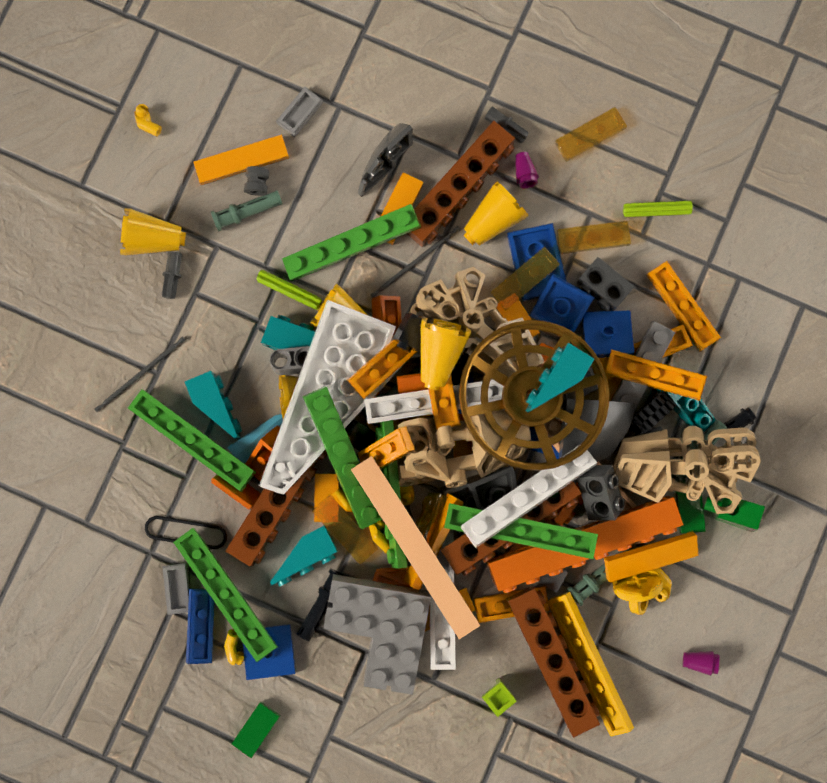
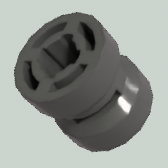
[244,166,269,196]

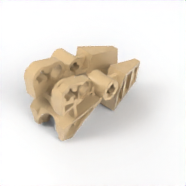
[409,267,545,380]
[398,410,531,488]
[613,426,761,514]

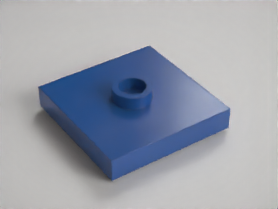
[529,274,594,332]
[583,310,634,358]
[243,624,296,680]

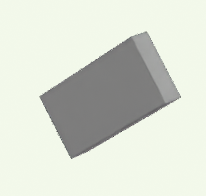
[276,87,323,137]
[162,563,191,615]

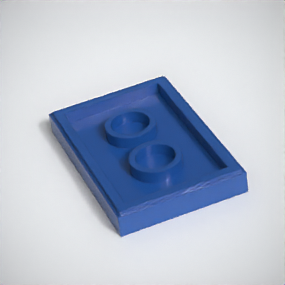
[507,223,566,302]

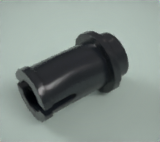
[724,407,757,429]

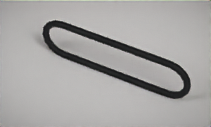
[145,516,227,549]

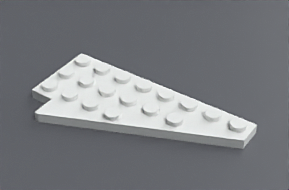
[259,300,406,495]

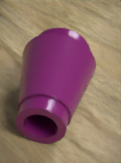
[515,152,539,189]
[682,651,720,676]

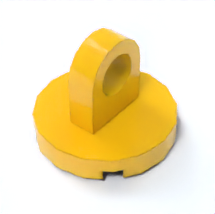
[612,570,663,615]

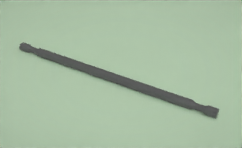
[370,226,460,298]
[94,336,185,412]

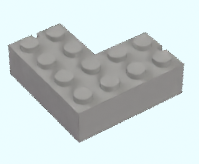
[323,574,431,695]

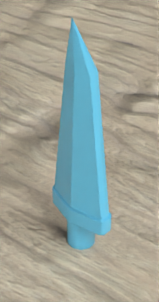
[227,414,283,463]

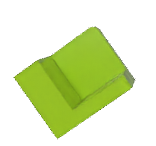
[481,678,517,717]

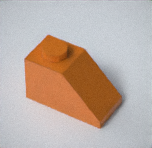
[245,425,280,482]

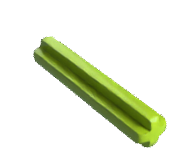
[623,201,693,217]
[256,270,322,310]

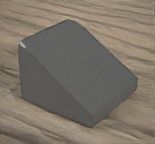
[538,568,568,593]

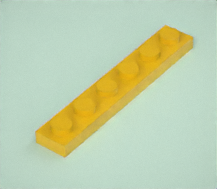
[547,592,634,737]

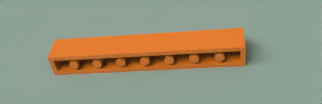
[487,496,683,593]

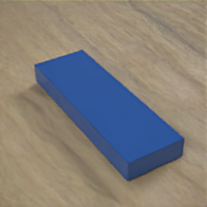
[186,589,215,664]

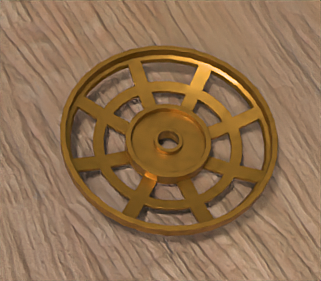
[459,320,609,471]

